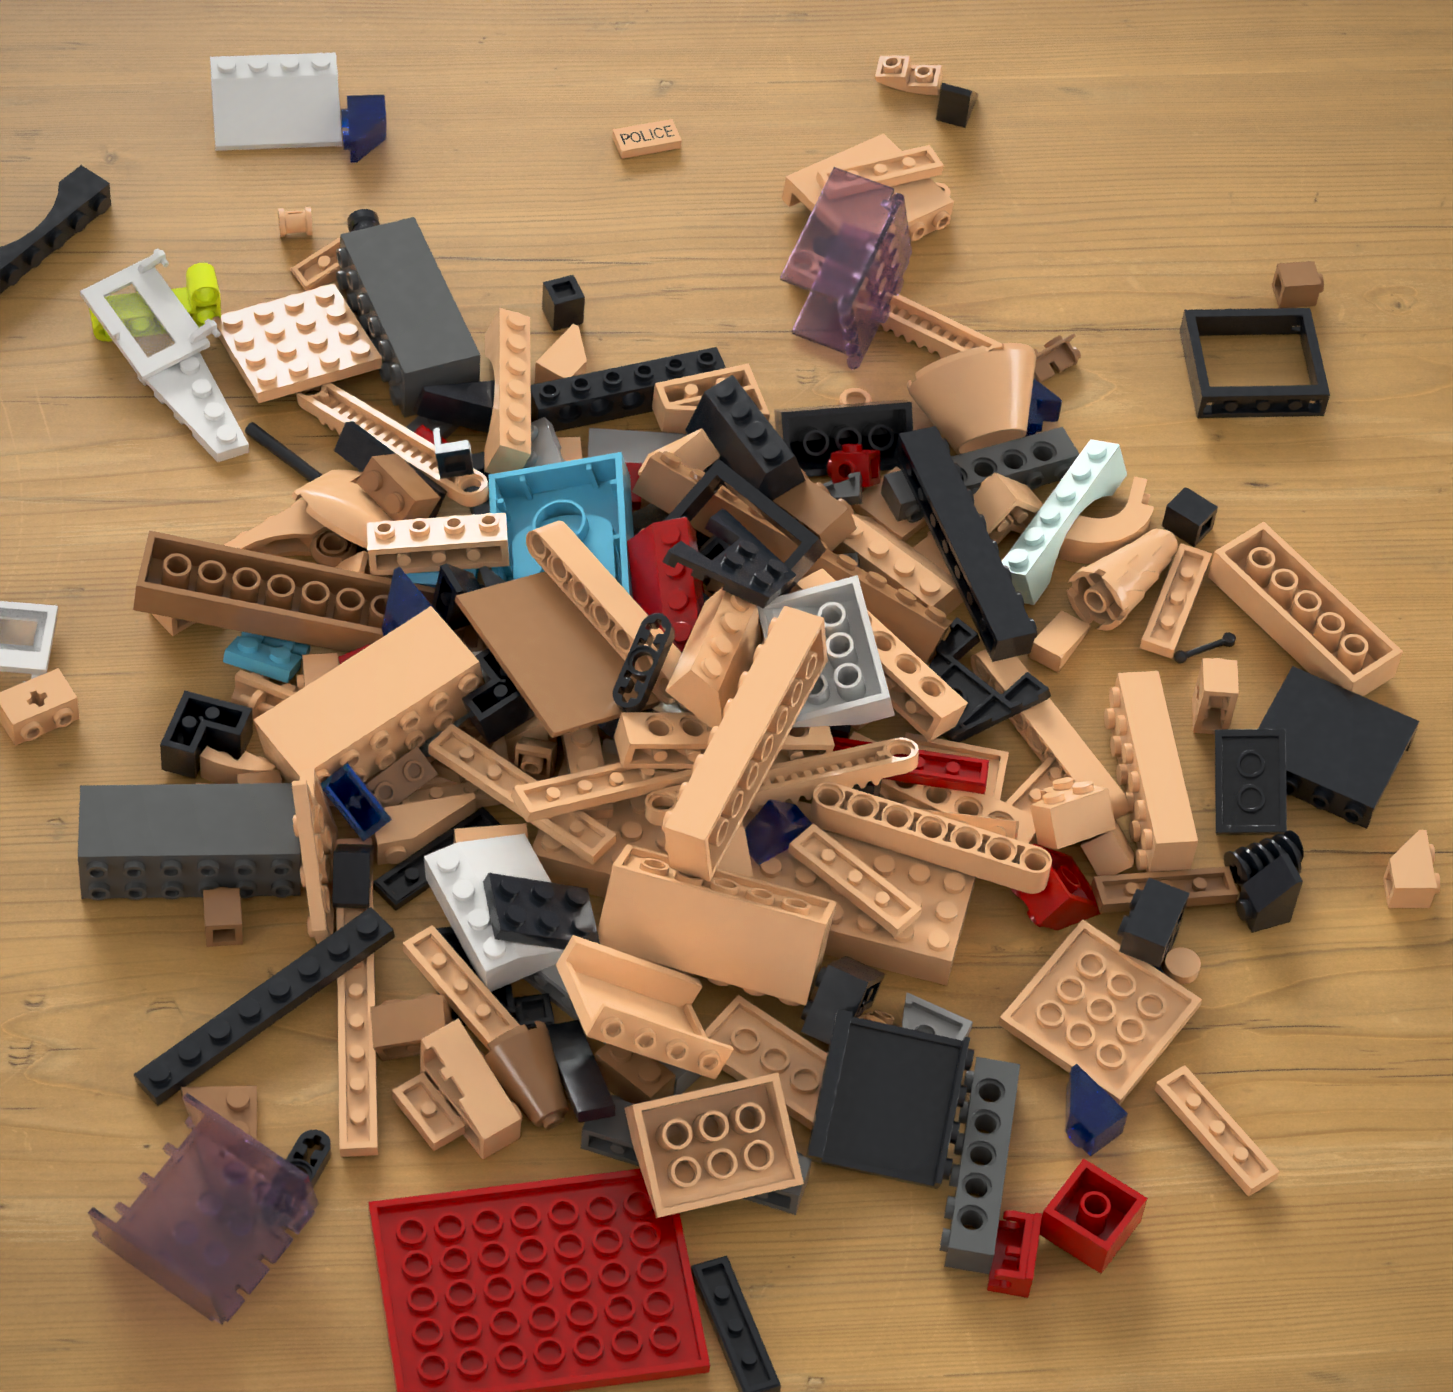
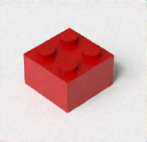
[1039,1159,1148,1274]

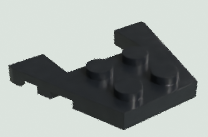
[662,508,796,609]
[929,617,1051,743]

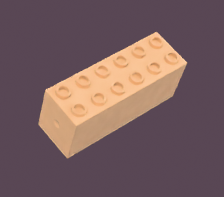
[254,606,485,806]
[597,844,837,1006]

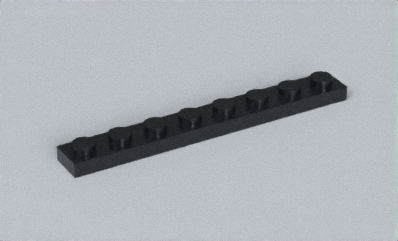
[134,907,395,1106]

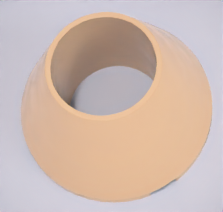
[907,343,1036,455]

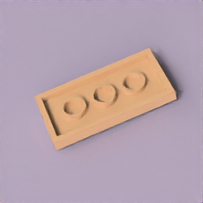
[704,994,827,1130]

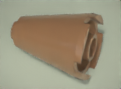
[480,1021,569,1130]

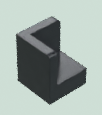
[542,275,585,331]
[433,427,474,479]
[1162,487,1218,547]

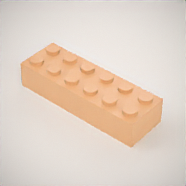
[1208,522,1403,697]
[1104,671,1198,873]

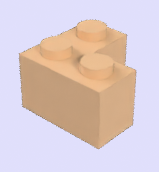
[973,472,1043,545]
[1030,777,1116,849]

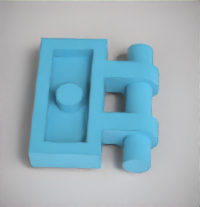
[223,632,311,683]

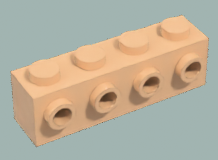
[367,513,510,576]

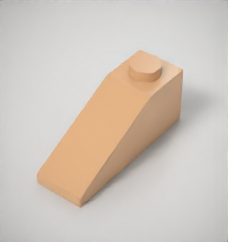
[369,792,476,865]

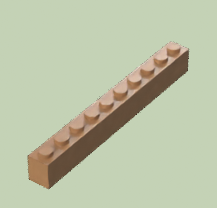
[632,451,952,664]

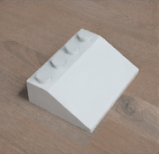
[210,53,342,151]
[757,575,895,728]
[424,834,564,992]

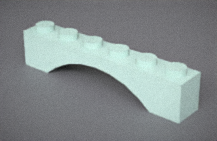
[1002,439,1127,605]

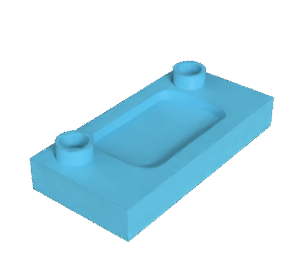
[489,452,634,598]

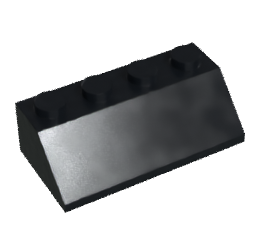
[685,375,806,501]
[774,400,913,477]

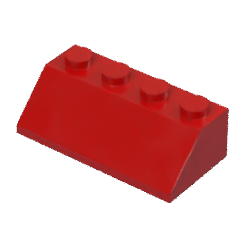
[627,517,704,653]

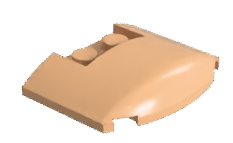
[292,469,393,549]

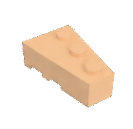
[652,363,770,434]
[420,1018,523,1159]

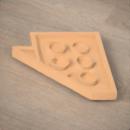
[292,768,338,944]

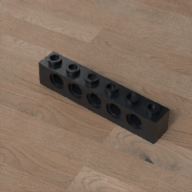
[531,347,726,432]

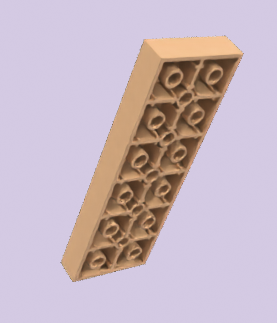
[532,751,977,986]

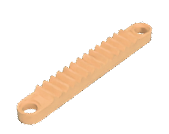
[787,251,1003,358]
[296,383,489,507]
[645,738,919,826]

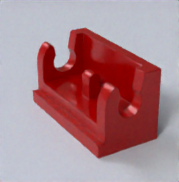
[987,1210,1042,1298]

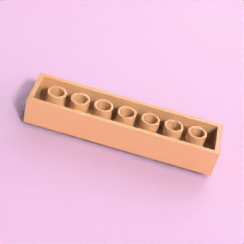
[662,605,828,882]

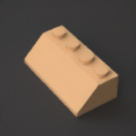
[832,514,964,616]
[665,587,762,729]

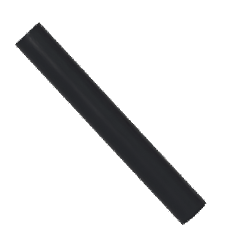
[245,422,323,482]

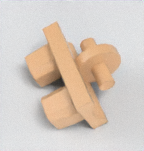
[231,670,297,720]

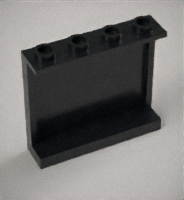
[1258,666,1420,829]
[806,1009,974,1189]

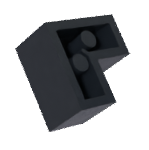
[462,648,535,745]
[160,691,253,779]
[1117,877,1190,967]
[801,956,885,1044]

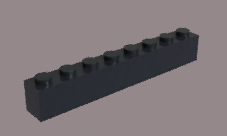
[894,426,1037,662]

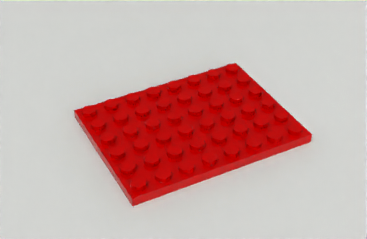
[368,1169,710,1392]

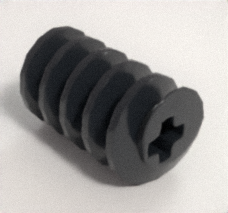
[1223,830,1304,889]

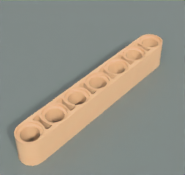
[526,520,682,705]
[970,649,1129,820]
[810,782,1052,894]

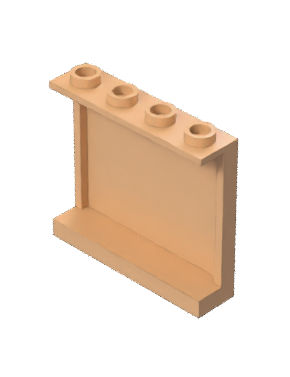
[782,134,954,269]
[556,935,733,1080]

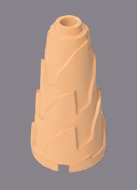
[1067,528,1178,631]

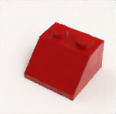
[1010,843,1102,931]

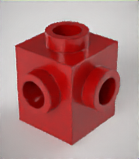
[827,444,881,492]

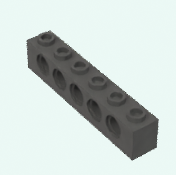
[881,427,1080,523]
[939,1057,1020,1274]

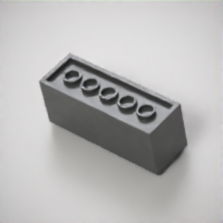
[336,217,480,418]
[78,783,301,900]

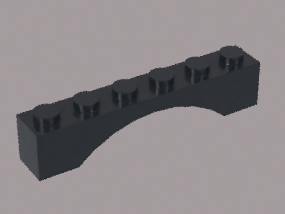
[0,165,111,294]

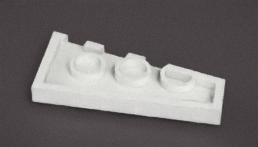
[138,352,249,462]

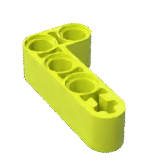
[89,263,221,342]

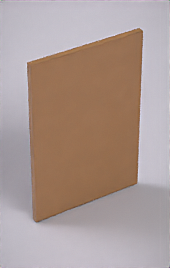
[455,571,660,738]

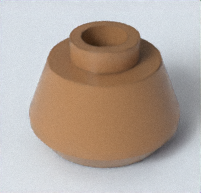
[310,530,357,567]

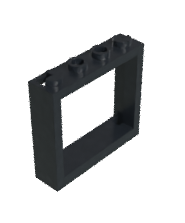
[1179,308,1330,418]
[664,459,826,625]

